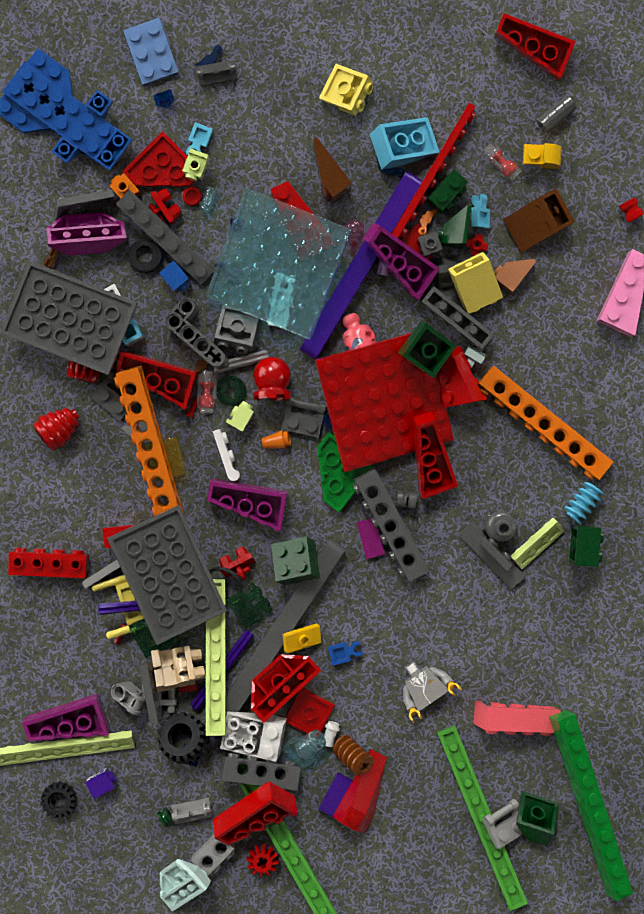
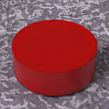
[182,186,202,206]

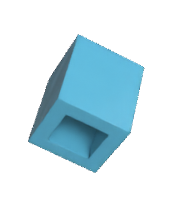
[123,319,145,346]

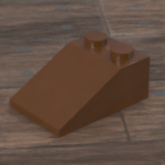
[313,137,352,203]

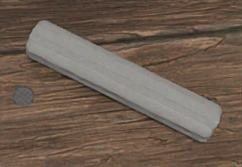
[213,350,269,373]

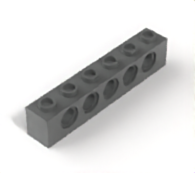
[353,468,429,582]

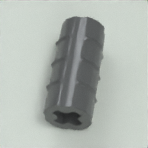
[536,95,577,133]

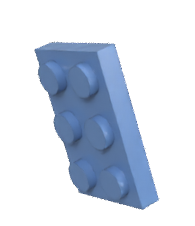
[123,18,179,86]

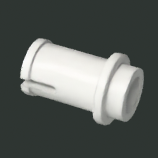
[322,721,340,747]

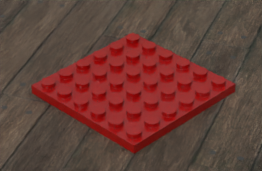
[315,332,454,472]

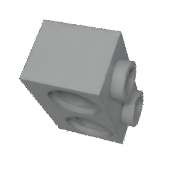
[191,834,235,876]

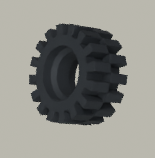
[40,781,77,819]

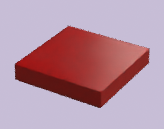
[285,688,335,739]

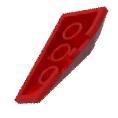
[333,748,387,833]

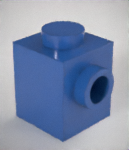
[159,261,190,293]

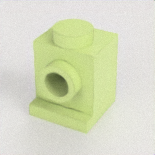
[183,148,210,181]
[226,401,254,432]

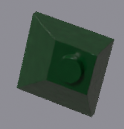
[438,205,472,249]
[516,790,559,846]

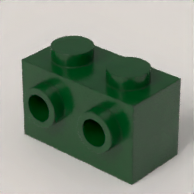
[427,169,468,214]

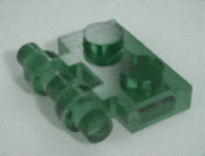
[226,583,272,628]

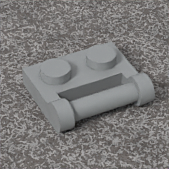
[483,799,523,849]

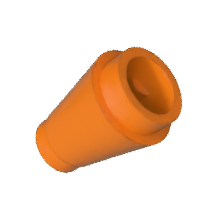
[262,430,291,449]

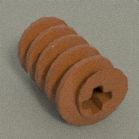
[333,735,374,776]

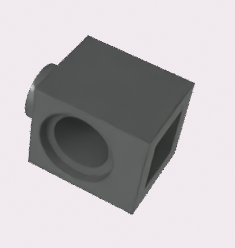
[417,231,443,258]

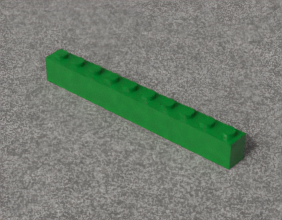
[549,710,633,901]

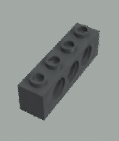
[420,286,494,351]
[219,753,301,791]

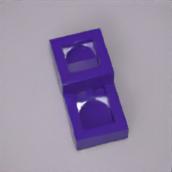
[318,772,352,818]

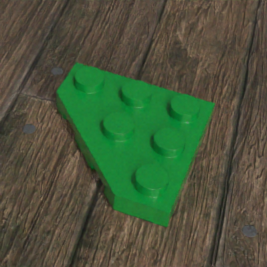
[317,432,374,512]

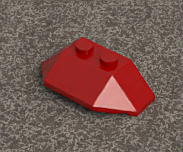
[251,654,321,723]

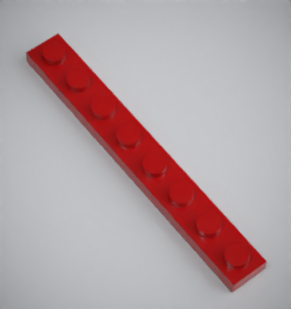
[392,103,476,239]

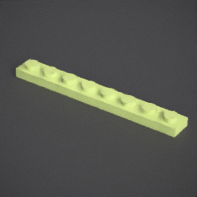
[206,579,225,736]
[0,731,135,766]

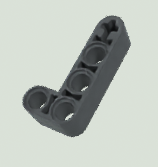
[165,298,229,370]

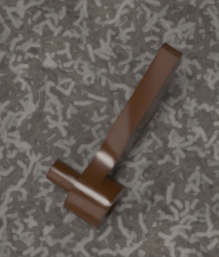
[194,354,220,374]

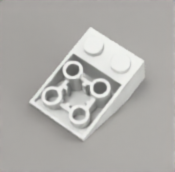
[220,711,287,762]

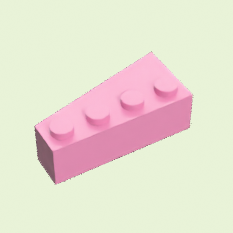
[596,249,644,337]

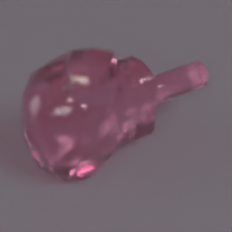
[343,220,364,254]

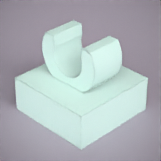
[465,345,485,368]

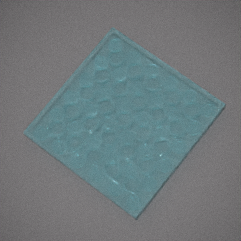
[205,187,353,339]

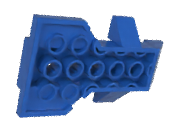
[0,48,132,171]

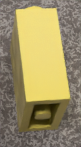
[448,252,503,314]

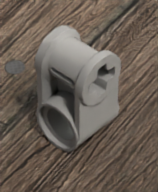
[111,681,146,715]

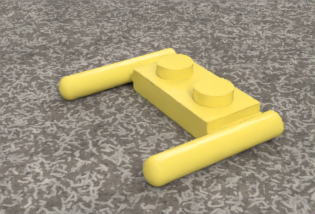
[92,575,147,639]

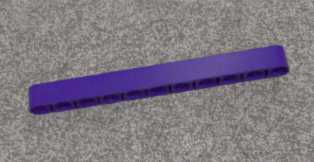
[299,171,423,360]

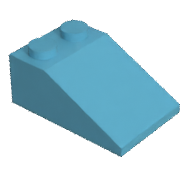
[370,117,440,170]

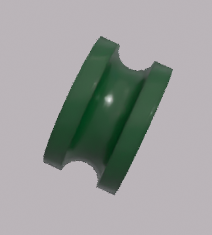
[157,807,174,827]

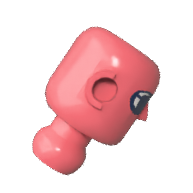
[343,313,377,351]

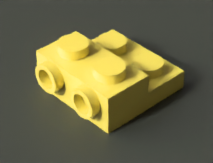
[319,64,373,116]

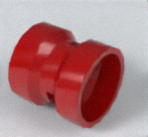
[619,197,644,223]

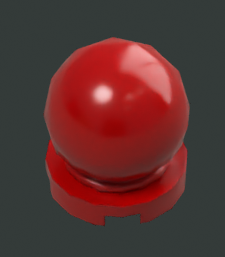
[253,356,292,401]

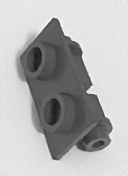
[196,60,237,86]

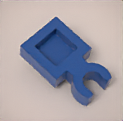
[327,641,363,666]

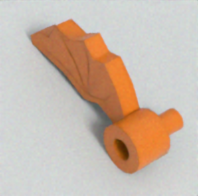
[418,209,437,237]

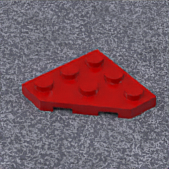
[122,131,198,187]

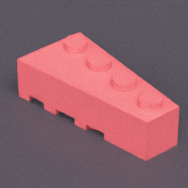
[473,701,560,736]

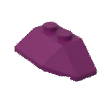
[46,212,126,256]

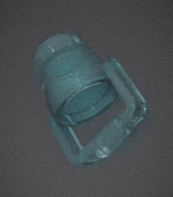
[283,730,326,768]

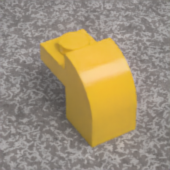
[523,143,562,169]

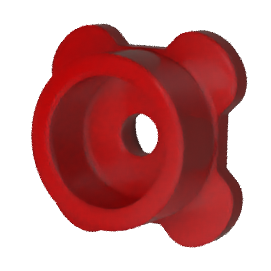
[466,234,488,256]

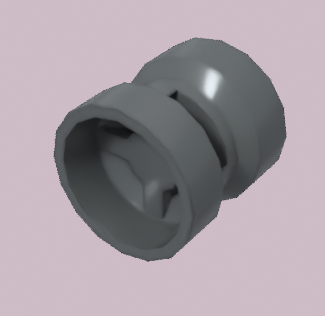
[396,490,417,511]

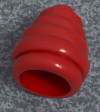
[33,408,80,451]

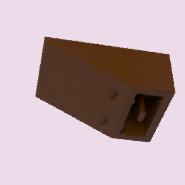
[502,188,575,253]

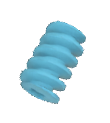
[564,482,605,525]

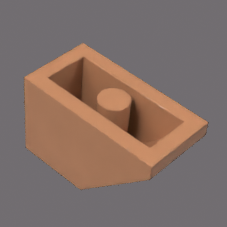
[494,259,536,294]

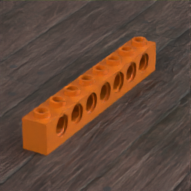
[478,365,613,480]
[114,366,184,516]

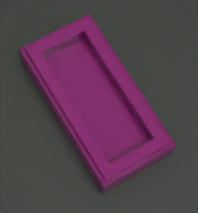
[356,518,385,559]

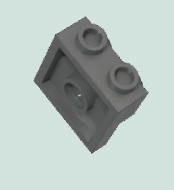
[214,304,260,354]

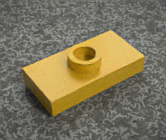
[283,623,321,653]

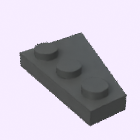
[53,189,115,221]

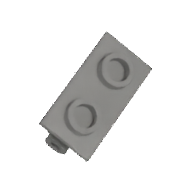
[171,798,213,824]

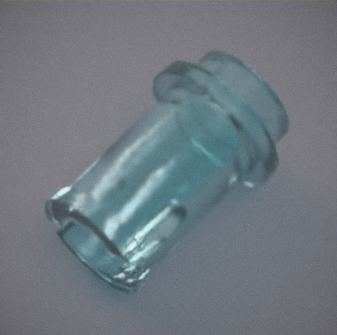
[199,187,218,213]

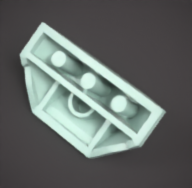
[160,859,211,911]

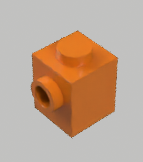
[110,173,141,199]

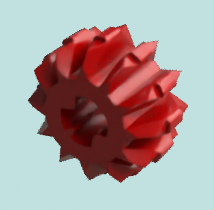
[67,361,100,383]
[246,843,279,878]

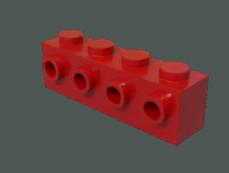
[8,547,89,578]

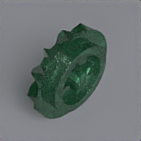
[216,376,246,406]

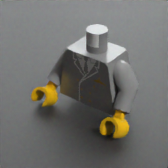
[403,662,462,723]

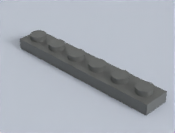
[116,190,214,284]

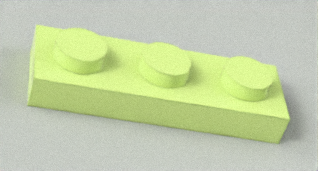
[511,518,564,569]

